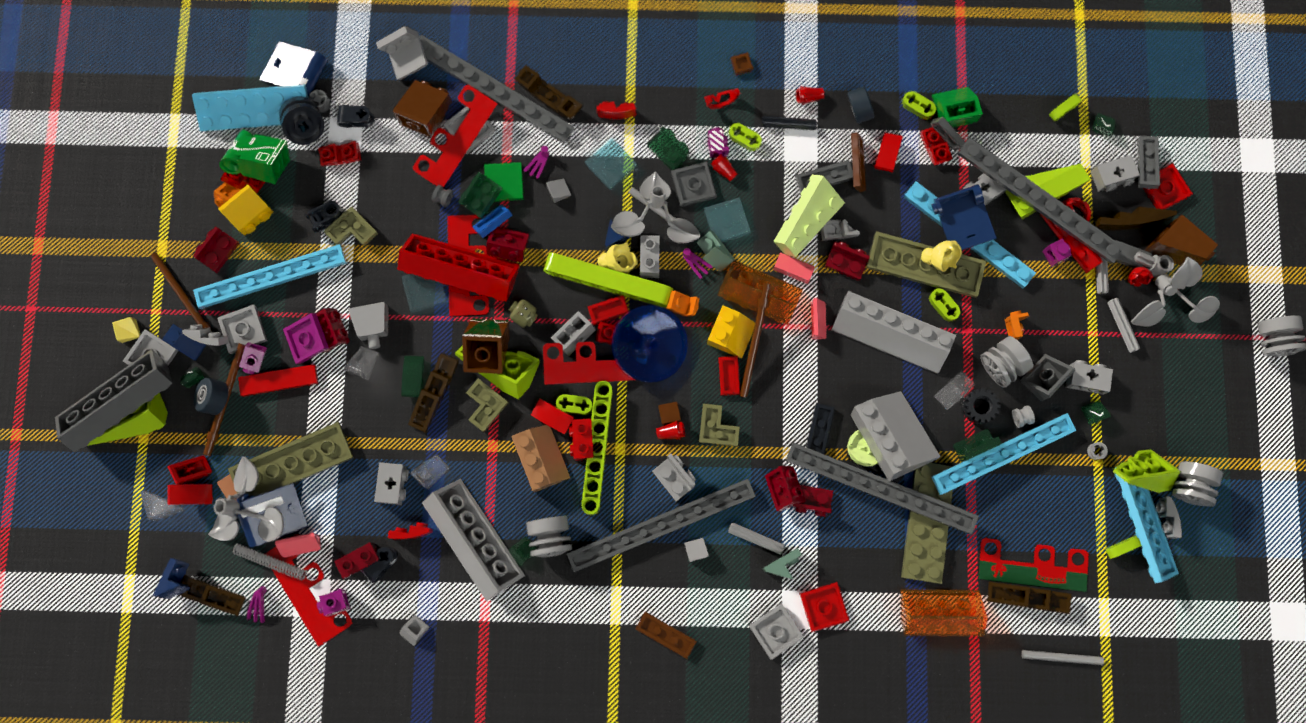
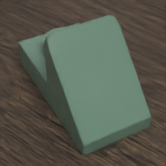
[697,230,735,272]
[762,548,802,579]

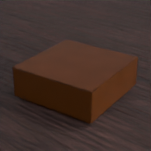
[730,52,753,76]
[658,402,681,425]

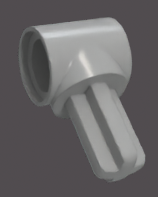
[1134,251,1174,277]

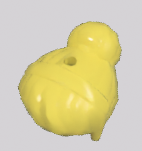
[921,241,962,272]
[597,242,638,273]

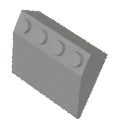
[851,391,940,482]

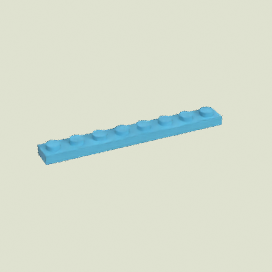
[904,182,1036,289]
[193,244,347,309]
[931,413,1076,495]

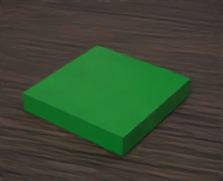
[484,162,524,202]

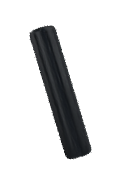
[762,116,817,130]

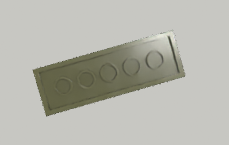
[866,231,986,298]
[228,422,354,497]
[901,463,953,584]

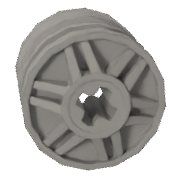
[1257,315,1306,357]
[980,336,1033,388]
[1172,461,1223,506]
[526,516,572,558]

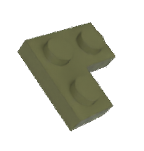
[323,206,378,246]
[466,378,508,432]
[699,404,740,447]

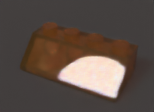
[718,260,803,325]
[900,589,988,636]

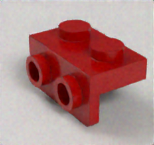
[569,419,594,461]

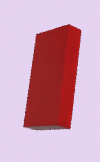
[588,295,629,325]
[718,356,740,396]

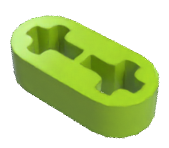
[902,91,936,119]
[1049,93,1082,122]
[729,123,762,151]
[929,289,960,322]
[556,394,593,415]
[1105,536,1142,559]

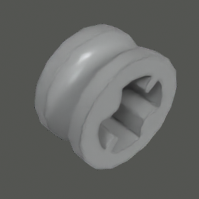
[1087,442,1108,460]

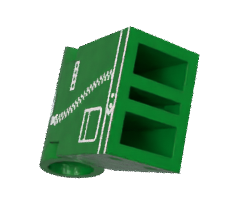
[219,130,290,184]

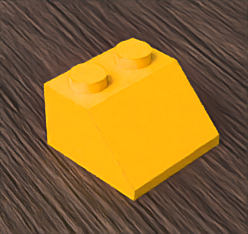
[218,185,273,236]
[707,305,755,359]

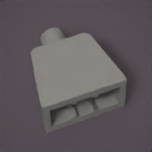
[348,302,389,349]

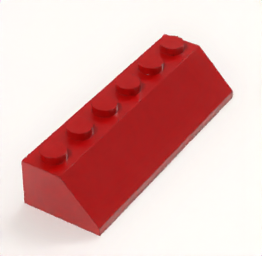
[397,233,520,301]

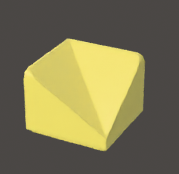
[112,317,140,343]

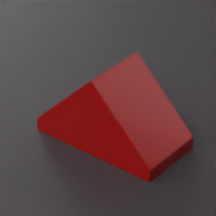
[168,455,212,485]

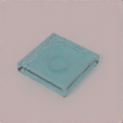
[585,139,637,190]
[704,198,751,242]
[401,274,448,313]

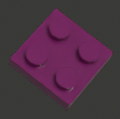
[283,313,329,364]

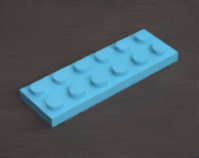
[192,84,308,131]
[1115,467,1179,583]

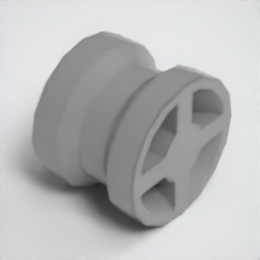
[1012,405,1035,428]

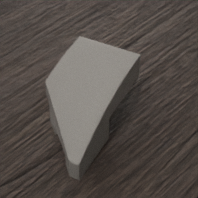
[821,219,860,241]

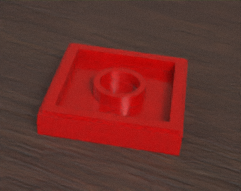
[1143,163,1193,210]
[799,582,850,632]

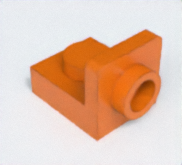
[214,182,241,208]
[666,290,700,316]
[1004,311,1029,340]

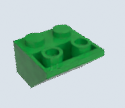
[932,87,983,127]

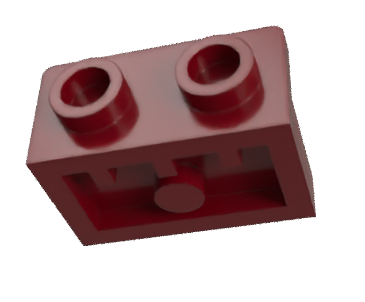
[193,226,240,273]
[486,227,529,263]
[824,242,870,281]
[316,308,350,353]
[765,466,805,511]
[790,485,833,517]
[334,542,379,579]

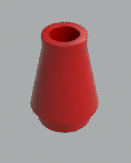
[796,86,824,105]
[711,154,738,181]
[656,420,685,440]

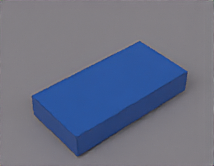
[473,204,512,238]

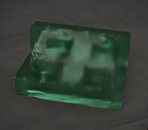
[647,126,689,170]
[458,172,503,219]
[953,429,1002,462]

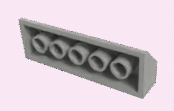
[831,291,956,374]
[422,479,525,602]

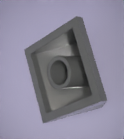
[1020,354,1076,401]

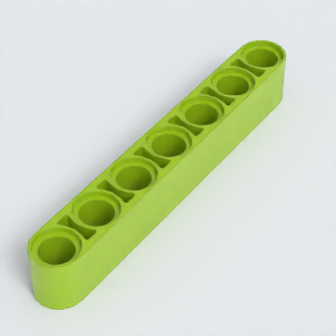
[543,253,673,308]
[582,381,613,516]

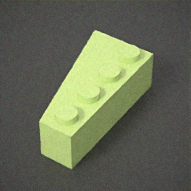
[774,174,845,257]

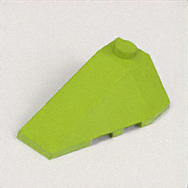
[1005,163,1091,220]
[455,345,540,399]
[87,393,168,446]
[1113,449,1181,493]

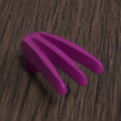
[524,146,549,179]
[683,248,712,279]
[247,586,267,623]

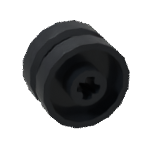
[279,96,324,145]

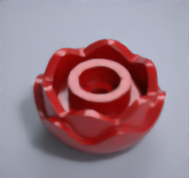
[1128,267,1153,287]

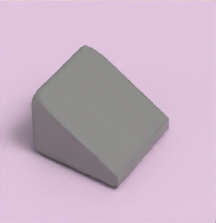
[546,179,571,203]
[684,538,709,562]
[400,614,429,646]

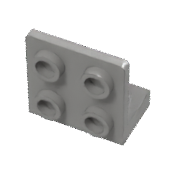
[376,26,428,80]
[652,453,696,502]

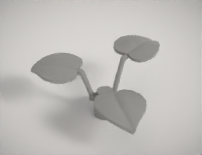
[611,172,700,244]
[1131,257,1220,327]
[208,456,284,542]

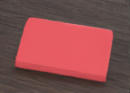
[773,252,815,284]
[811,298,827,339]
[275,533,321,557]

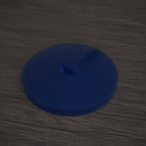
[612,305,688,382]

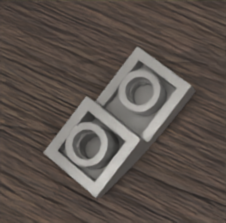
[182,324,229,346]
[1156,497,1182,539]

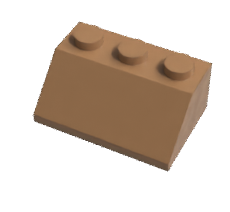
[511,425,570,493]

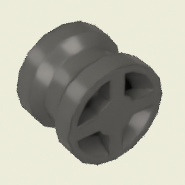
[309,90,331,113]
[431,185,453,208]

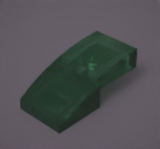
[401,356,425,397]

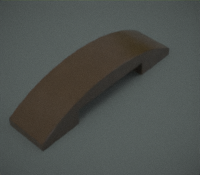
[514,65,583,120]

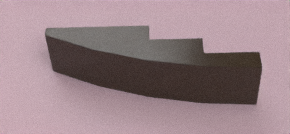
[1094,207,1177,230]
[408,352,460,432]
[179,575,246,616]
[987,582,1072,614]

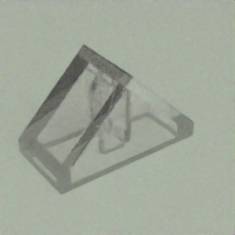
[344,346,379,381]
[934,370,975,410]
[410,454,450,489]
[141,490,184,521]

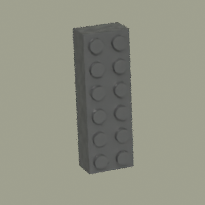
[55,349,172,453]

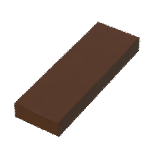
[851,132,866,192]
[635,612,697,659]

